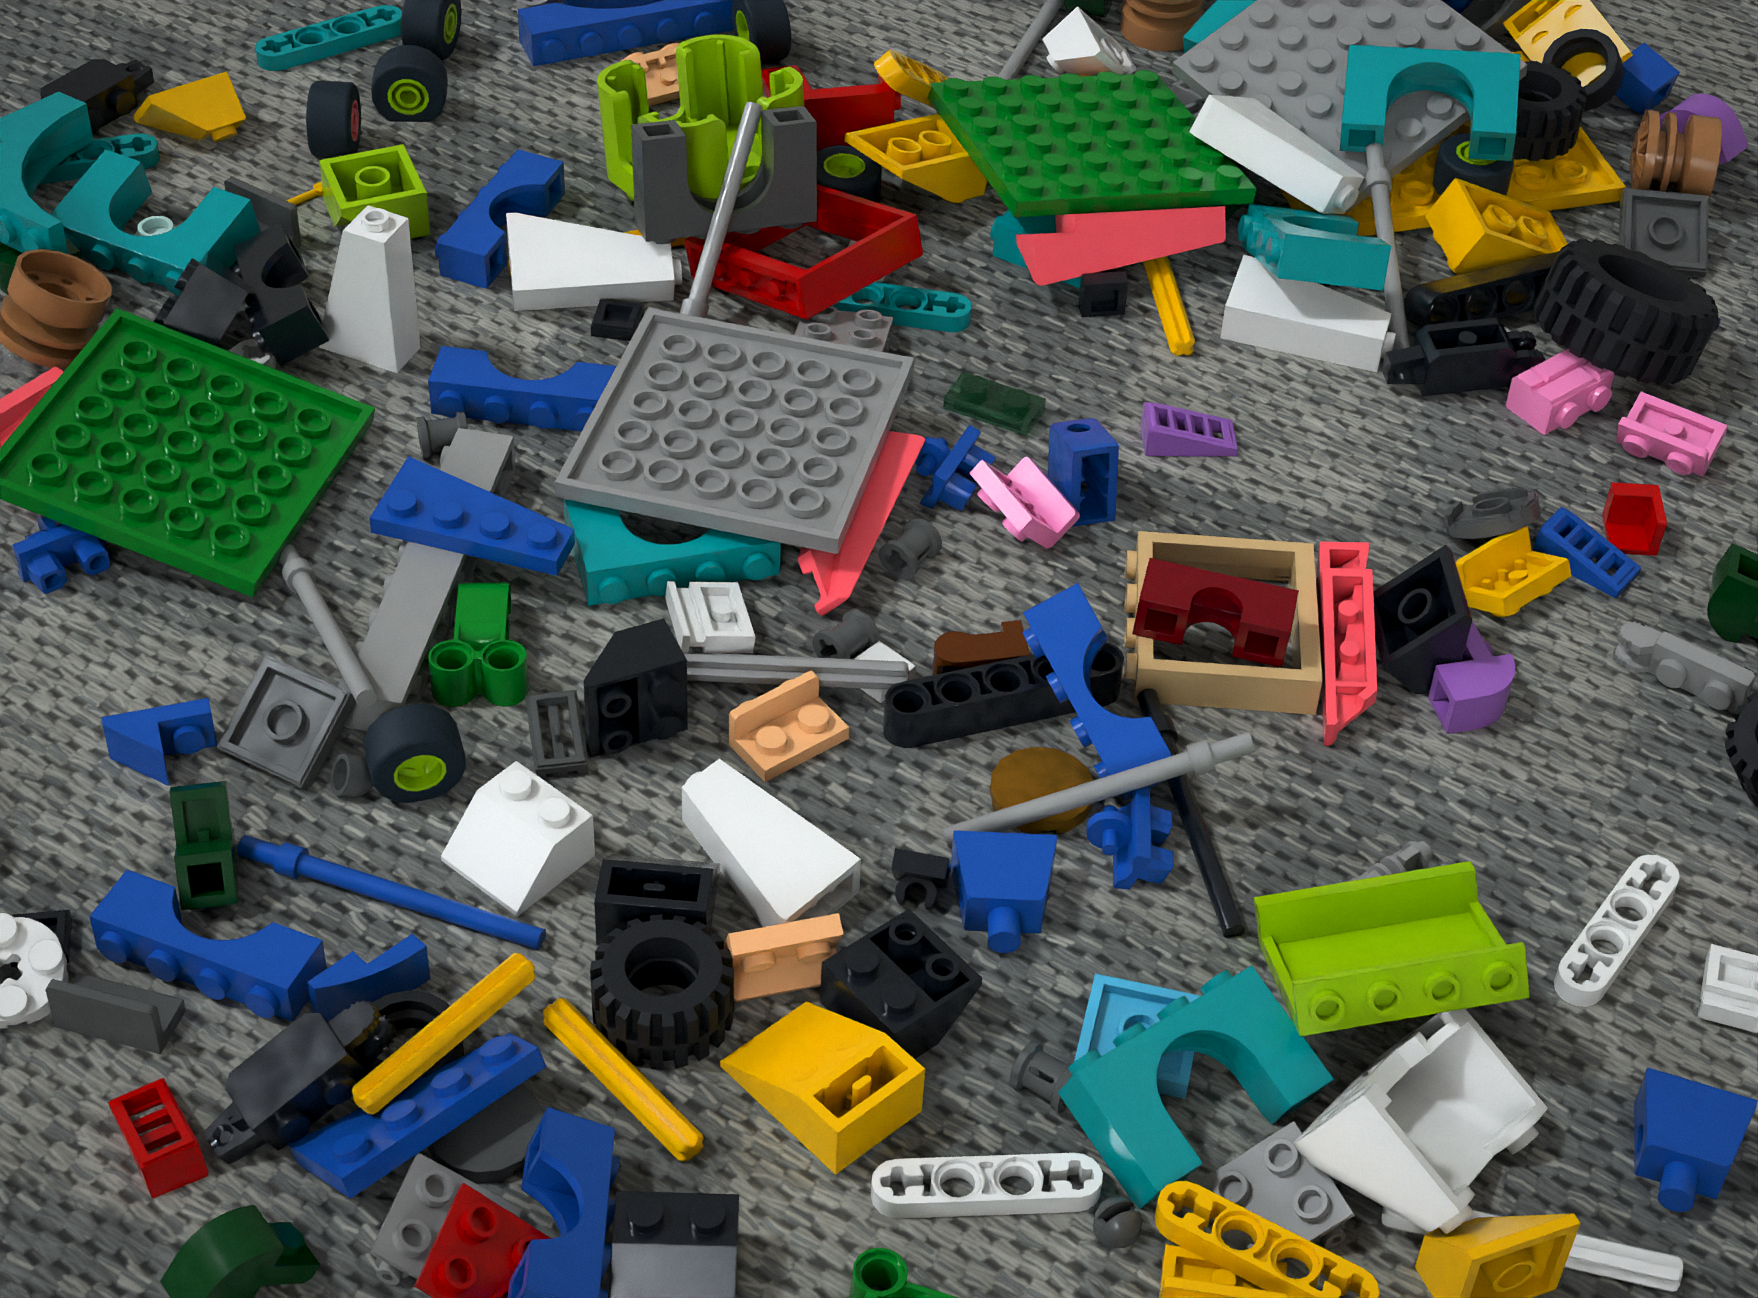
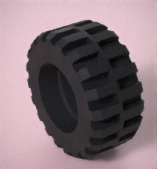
[1534,239,1719,385]

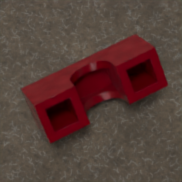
[1132,558,1299,668]

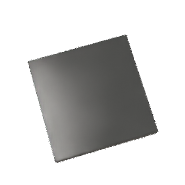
[1619,188,1709,277]
[216,655,356,791]

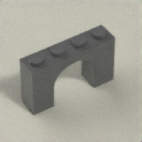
[631,106,817,244]

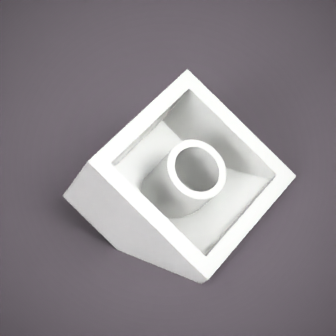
[441,761,595,917]

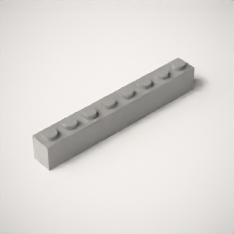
[338,428,516,731]

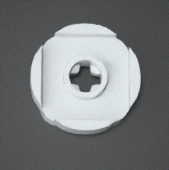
[0,913,69,1029]

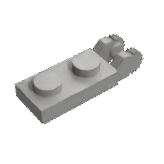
[1612,621,1756,713]

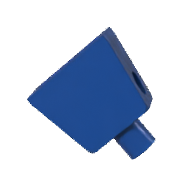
[1048,418,1119,527]
[951,830,1057,953]
[1634,1067,1758,1212]

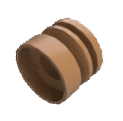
[1119,0,1204,52]
[1629,110,1722,198]
[0,249,112,369]

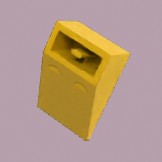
[1503,0,1633,87]
[720,1001,925,1175]

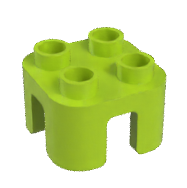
[597,35,804,201]

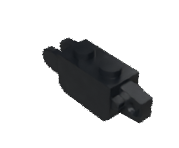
[40,59,154,133]
[1382,318,1546,396]
[203,1000,397,1164]

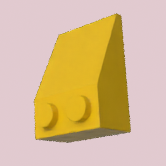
[844,114,987,203]
[1425,178,1568,275]

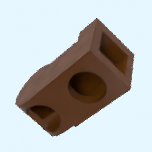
[932,620,1030,675]

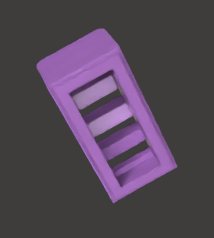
[1140,402,1238,456]

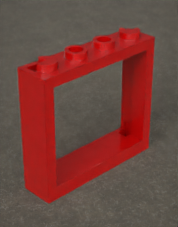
[684,184,923,320]

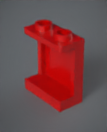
[802,73,901,152]

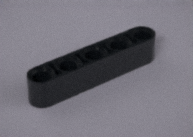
[1404,251,1559,326]
[883,642,1124,748]

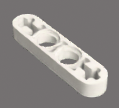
[1554,854,1680,1007]
[870,1153,1103,1219]

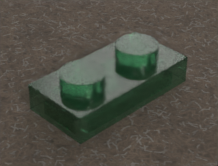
[943,372,1046,436]

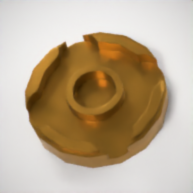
[990,747,1093,834]

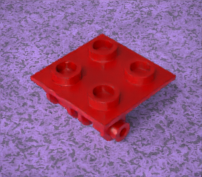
[414,1183,552,1298]

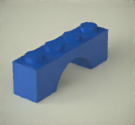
[435,149,565,289]
[428,346,617,432]
[1022,583,1172,801]
[89,870,327,1022]
[507,1107,620,1298]

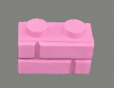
[1505,349,1615,435]

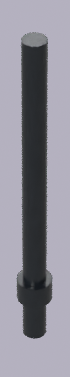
[1137,688,1245,938]

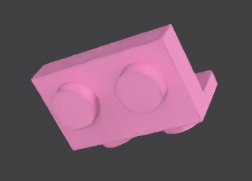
[1617,392,1727,477]
[969,457,1080,549]

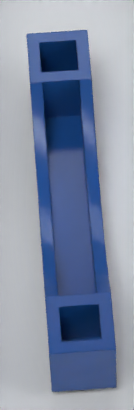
[518,0,733,66]

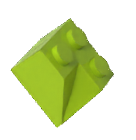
[319,144,430,239]

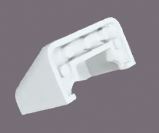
[1293,1009,1548,1234]

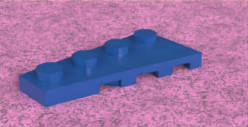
[369,456,575,576]
[288,1033,547,1199]

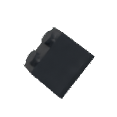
[1373,545,1472,694]
[610,1191,739,1298]

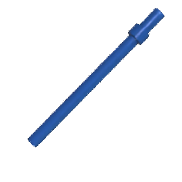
[237,835,546,950]

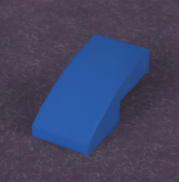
[307,933,430,1020]

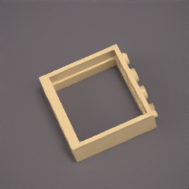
[1124,531,1323,715]

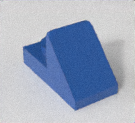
[101,698,217,786]

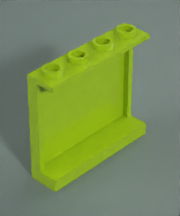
[1253,861,1530,1036]

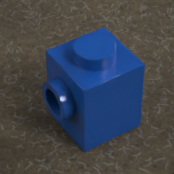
[1615,42,1680,115]

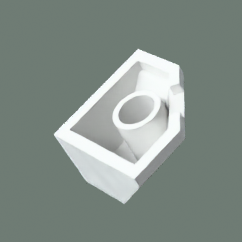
[1043,6,1137,76]

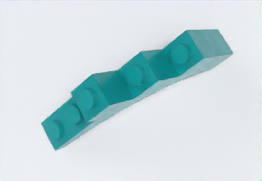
[0,92,94,255]

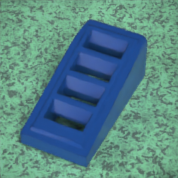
[1533,507,1642,598]

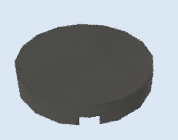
[1443,488,1541,539]
[428,1084,543,1184]

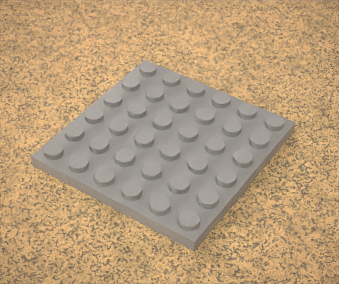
[1173,0,1528,213]
[554,307,915,554]

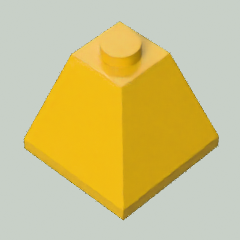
[132,71,246,142]
[1415,1213,1581,1298]

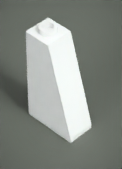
[1189,95,1365,214]
[319,206,421,373]
[506,213,682,311]
[1220,255,1396,372]
[682,759,861,927]

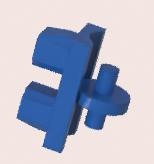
[915,425,996,512]
[12,515,110,594]
[1086,786,1173,890]

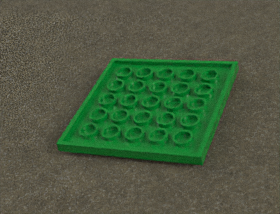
[927,70,1256,217]
[0,308,375,598]

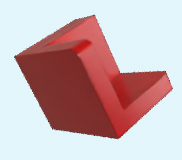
[1602,482,1667,556]

